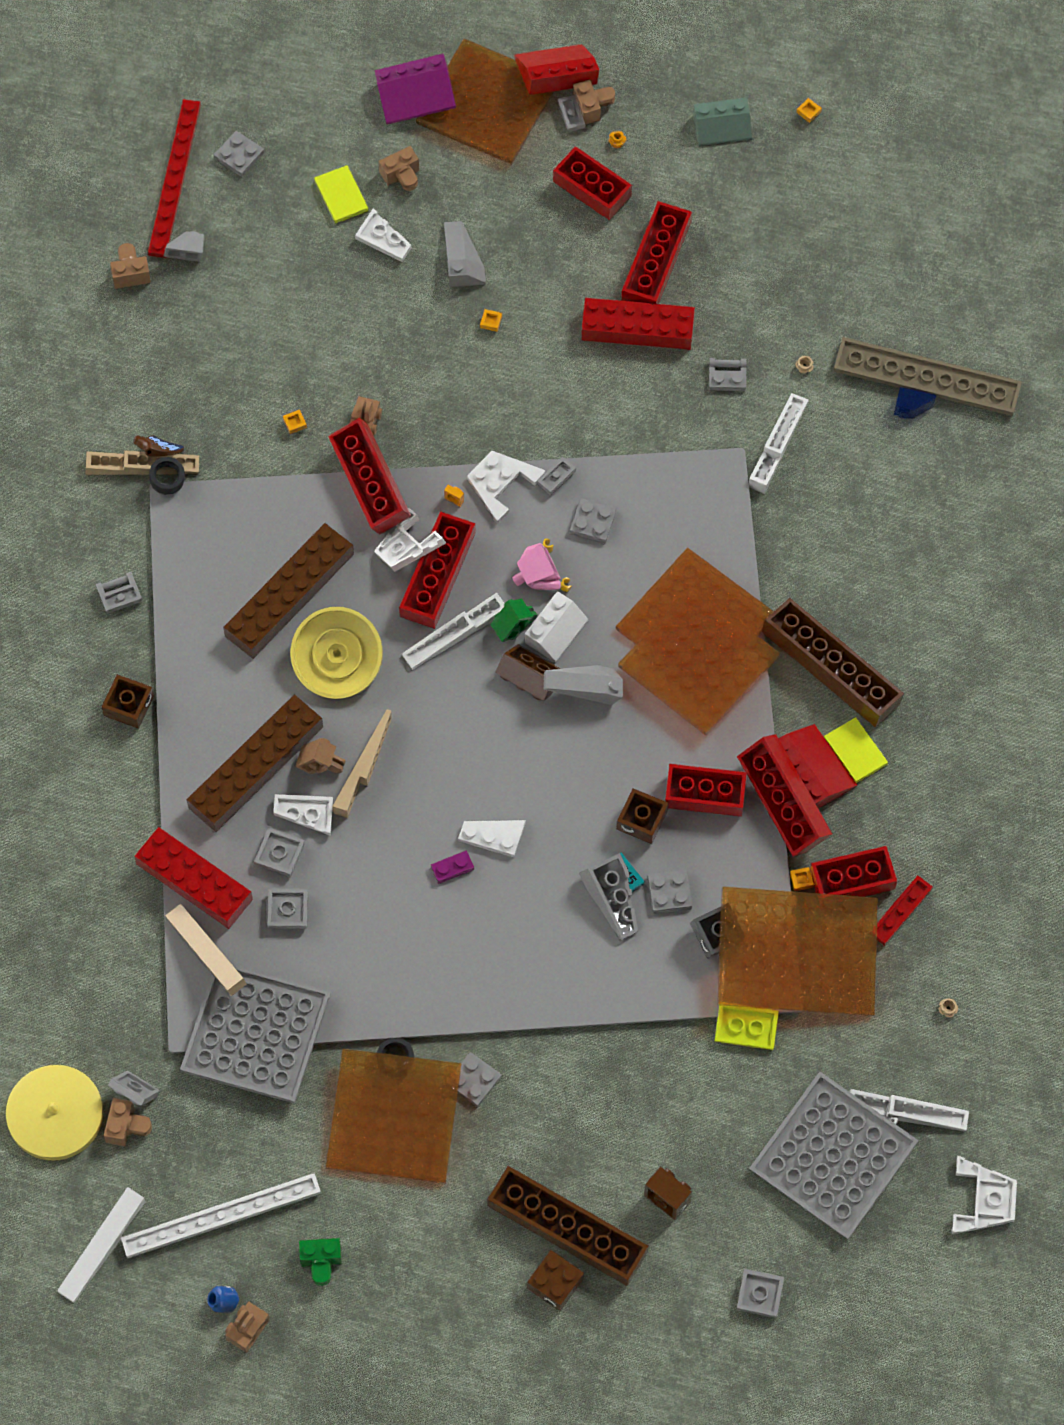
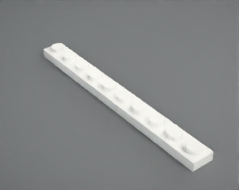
[121,1173,321,1259]

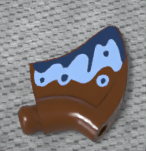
[133,435,184,457]

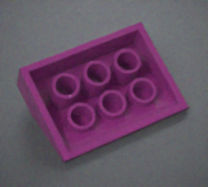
[375,53,456,125]

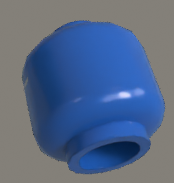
[207,1286,239,1313]

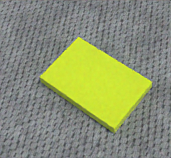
[314,165,368,224]
[824,717,888,783]
[714,1002,779,1050]

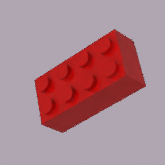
[553,146,632,220]
[665,764,747,817]
[810,846,897,907]

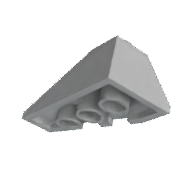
[444,221,486,287]
[544,665,623,705]
[579,853,638,940]

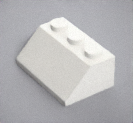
[525,591,588,663]

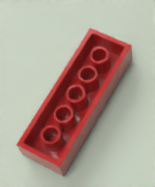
[621,201,692,304]
[581,298,695,350]
[328,418,411,535]
[399,511,476,629]
[737,734,832,857]
[134,827,253,929]

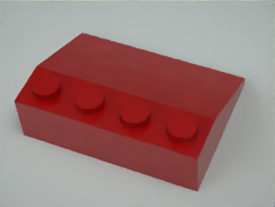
[514,44,600,95]
[778,724,857,809]

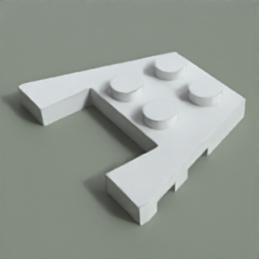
[467,451,546,524]
[374,508,446,572]
[952,1156,1017,1234]

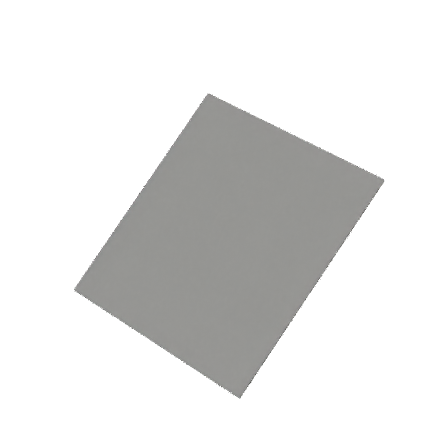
[150,448,803,1054]

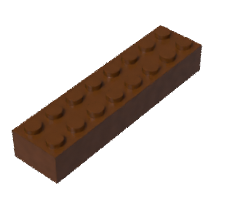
[223,523,354,659]
[761,598,904,727]
[186,694,323,832]
[487,1166,649,1287]

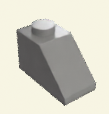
[164,231,204,262]

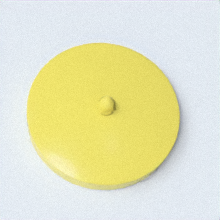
[290,607,383,699]
[6,1065,103,1161]

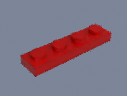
[869,875,933,946]

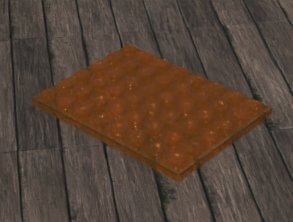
[717,887,878,1016]

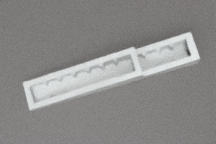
[749,393,808,494]
[402,592,504,670]
[849,1089,969,1131]
[57,1187,145,1303]

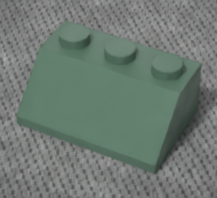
[693,98,752,146]

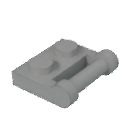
[709,358,746,391]
[95,572,142,614]

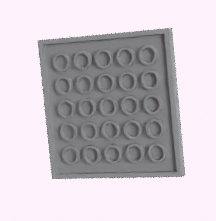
[180,965,331,1104]
[749,1071,919,1240]

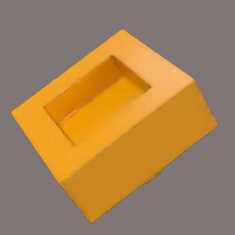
[796,98,822,123]
[480,309,502,332]
[283,409,307,434]
[444,485,464,507]
[790,867,814,891]

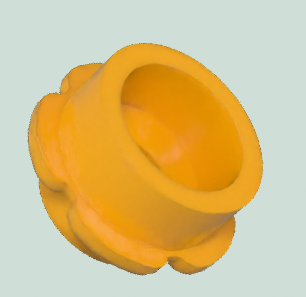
[609,131,626,148]

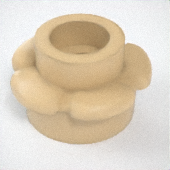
[796,356,814,373]
[939,998,958,1018]

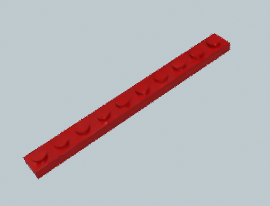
[148,99,201,258]

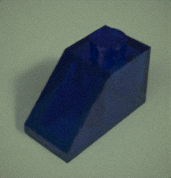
[894,387,936,419]

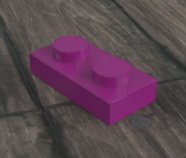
[431,850,474,884]

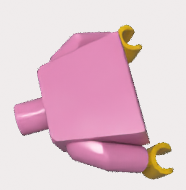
[512,538,572,592]

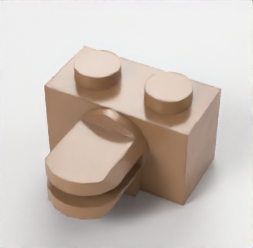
[573,80,615,124]
[379,146,419,191]
[110,243,151,289]
[350,396,383,436]
[295,738,346,774]
[104,1098,152,1146]
[225,1301,270,1353]

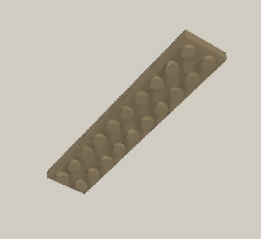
[833,337,1022,416]

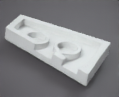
[355,208,411,262]
[273,794,333,836]
[458,820,526,858]

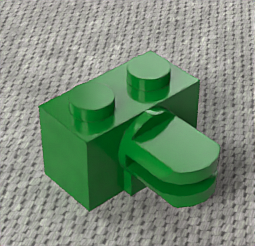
[490,598,538,642]
[299,1238,342,1286]

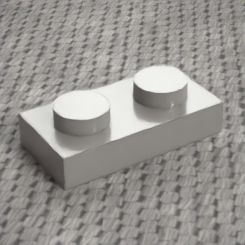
[557,95,585,132]
[537,456,576,495]

